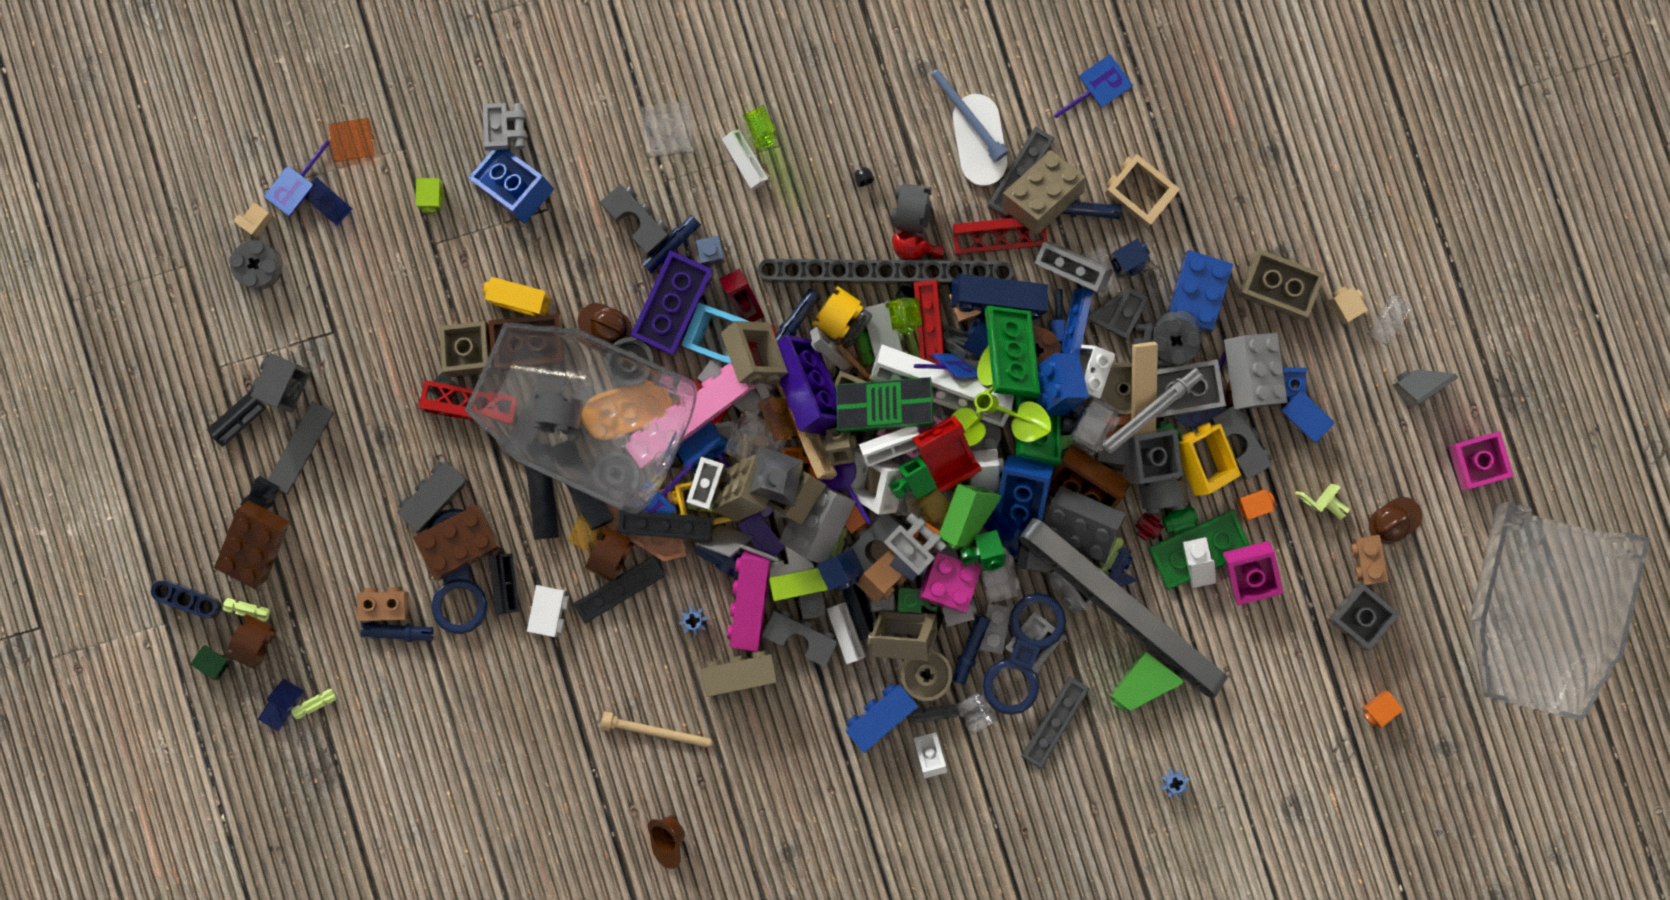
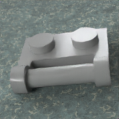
[1004,611,1067,674]

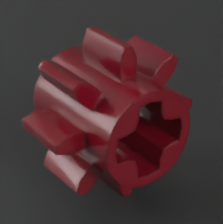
[1135,512,1164,541]

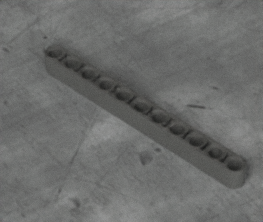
[758,259,1013,285]
[1019,518,1227,698]

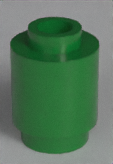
[1161,505,1198,534]

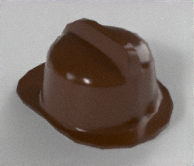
[577,303,632,347]
[1369,497,1422,544]
[648,815,685,869]

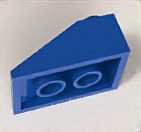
[468,149,554,224]

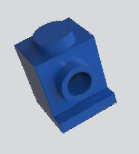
[1283,367,1307,402]

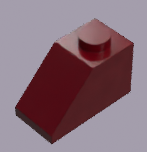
[719,268,764,322]

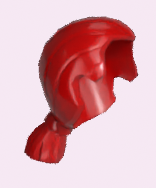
[892,231,944,260]

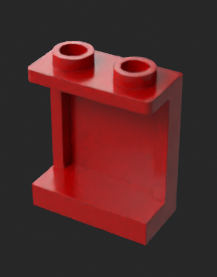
[912,416,982,492]

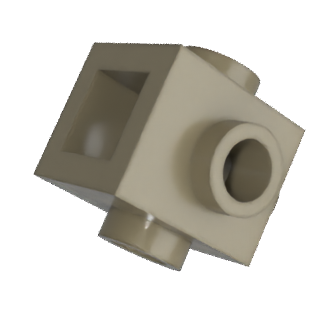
[822,427,858,466]

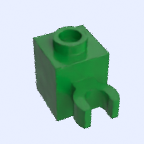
[889,456,937,500]
[960,530,1005,572]
[896,588,938,613]

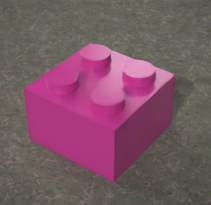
[1448,431,1514,491]
[1223,541,1284,605]
[917,552,981,614]

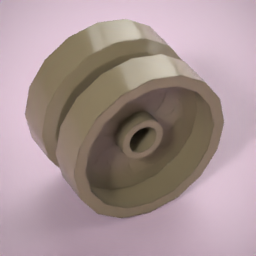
[1095,363,1132,415]
[900,650,952,701]

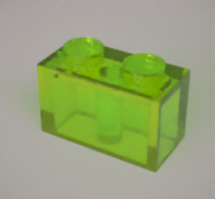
[742,105,777,149]

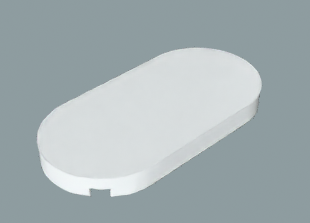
[953,94,1007,187]

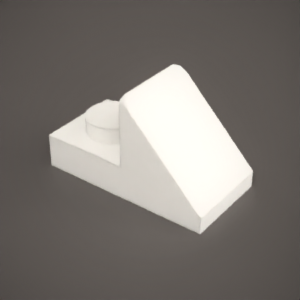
[1182,537,1216,588]
[770,546,814,577]
[914,732,947,779]

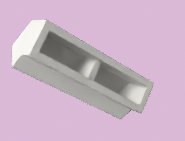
[722,130,768,191]
[859,427,919,467]
[827,602,866,664]

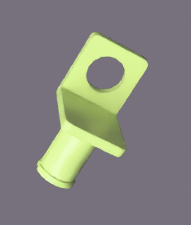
[1295,484,1350,520]

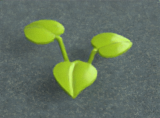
[951,345,1052,447]

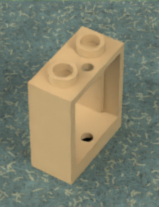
[1105,154,1180,228]

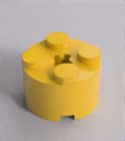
[811,286,863,340]

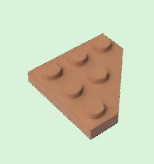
[605,489,687,562]

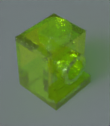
[885,298,922,334]

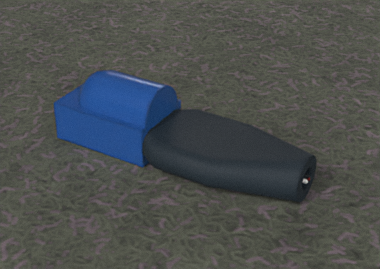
[1049,289,1064,341]

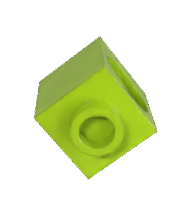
[415,178,443,214]

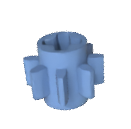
[679,606,708,635]
[1160,769,1190,798]

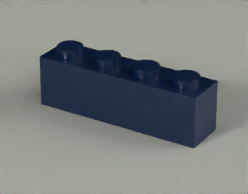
[951,274,1048,320]

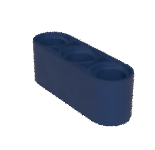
[150,581,222,618]

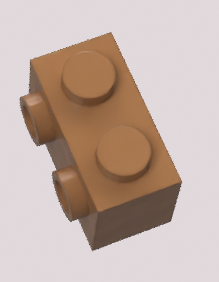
[1351,535,1388,585]
[856,549,908,603]
[357,587,409,621]

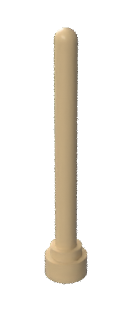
[600,711,713,748]

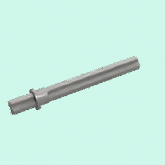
[1103,368,1203,453]

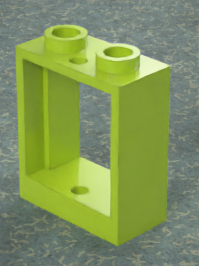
[769,568,828,601]

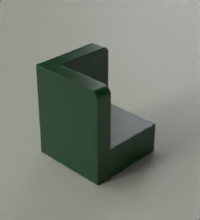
[190,645,232,680]

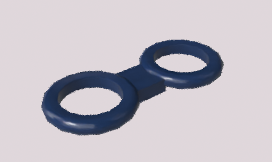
[428,508,488,634]
[983,593,1066,715]

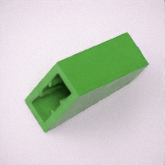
[939,484,1002,550]
[1109,651,1184,711]

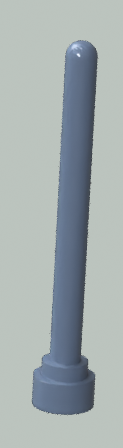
[931,69,1009,163]

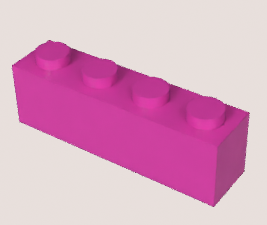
[727,551,772,652]

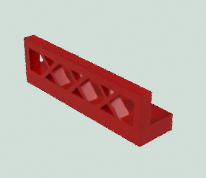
[952,218,1048,255]
[914,280,945,364]
[419,380,517,429]

